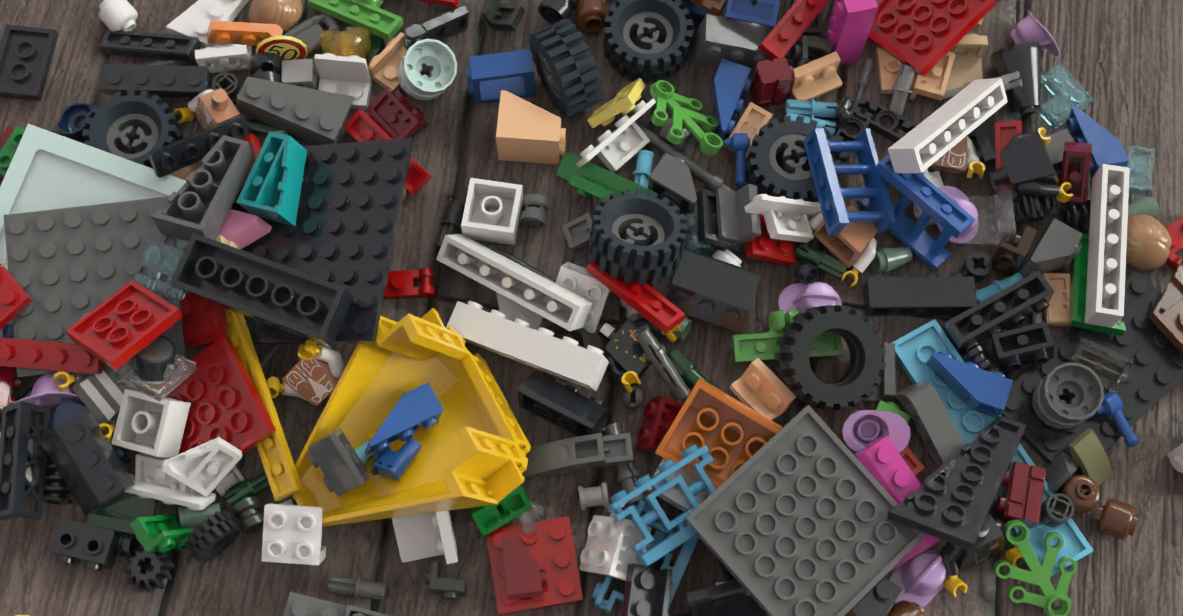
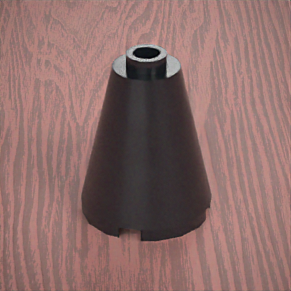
[990,42,1042,116]

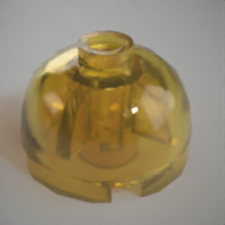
[320,27,371,59]

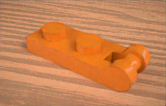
[207,20,283,46]

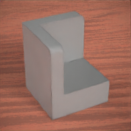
[282,59,317,89]

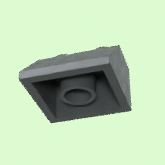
[648,153,697,225]
[1019,218,1083,278]
[307,427,370,496]

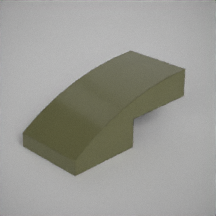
[1069,428,1113,486]

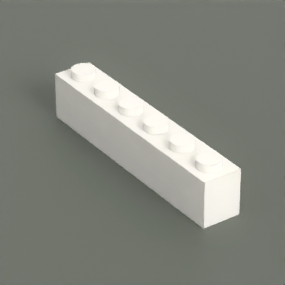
[888,78,1008,173]
[1085,164,1130,328]
[436,234,593,331]
[446,301,609,392]

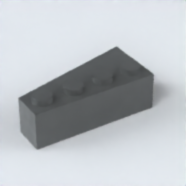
[689,14,802,69]
[236,76,355,145]
[152,135,256,241]

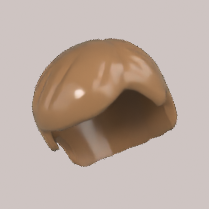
[249,0,303,32]
[1126,214,1172,270]

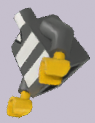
[52,363,139,442]

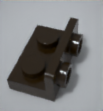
[991,226,1037,276]

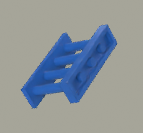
[803,128,896,235]
[856,155,975,270]

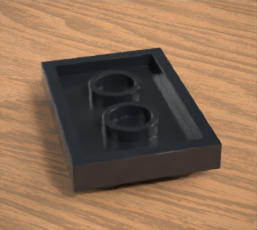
[0,24,59,101]
[696,189,746,253]

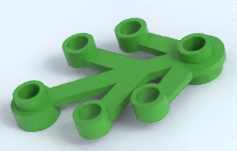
[650,80,723,156]
[993,520,1077,616]

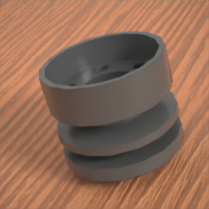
[1032,363,1104,429]

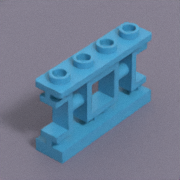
[606,444,715,566]
[591,500,699,613]

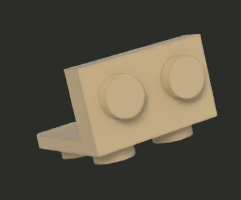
[945,34,988,91]

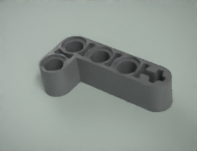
[892,382,965,469]

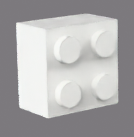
[461,178,523,245]
[111,389,191,458]

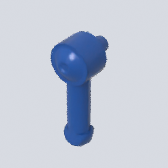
[725,133,750,188]
[1096,391,1139,447]

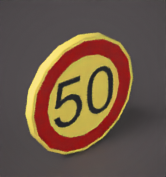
[256,35,308,60]

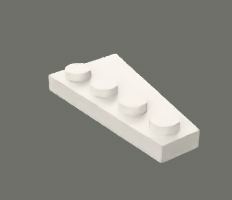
[166,0,249,48]

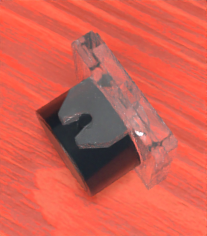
[114,335,196,402]

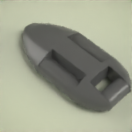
[282,14,340,55]

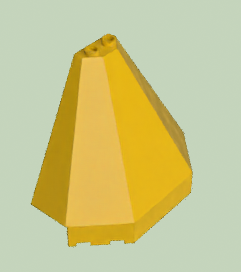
[292,308,531,527]

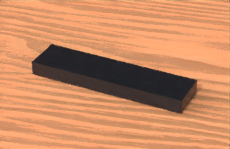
[98,30,201,62]

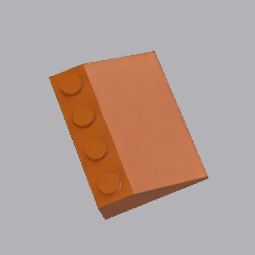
[655,378,783,489]

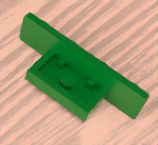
[556,152,655,203]

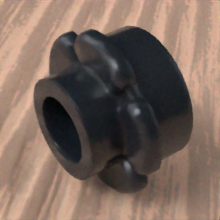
[115,529,141,557]

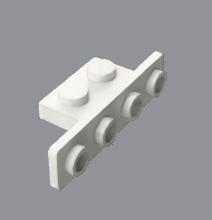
[576,98,656,172]
[744,194,821,243]
[124,452,215,511]

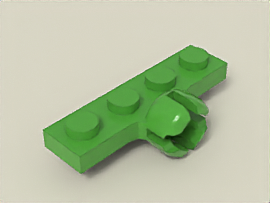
[307,0,404,41]
[732,310,843,363]

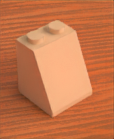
[496,90,566,165]

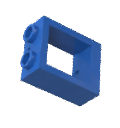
[725,0,781,26]
[465,49,535,104]

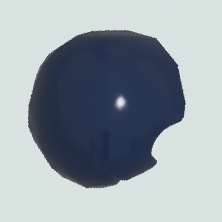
[57,103,94,141]

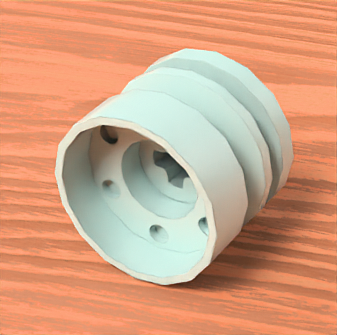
[397,39,457,101]

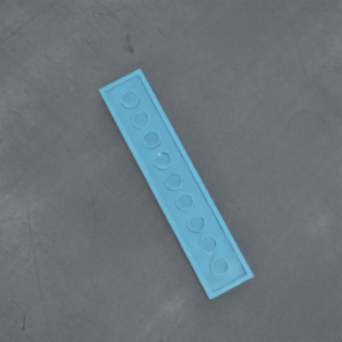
[892,319,1094,576]

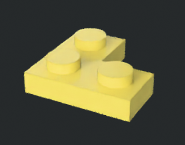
[587,78,645,128]

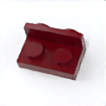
[367,87,428,139]
[636,395,683,453]

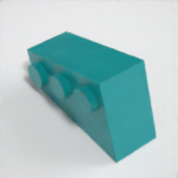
[236,131,307,226]

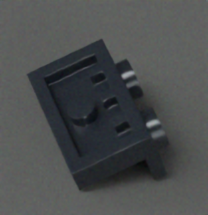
[621,563,673,616]

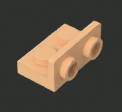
[369,32,407,91]
[790,52,842,101]
[909,52,955,101]
[730,358,796,420]

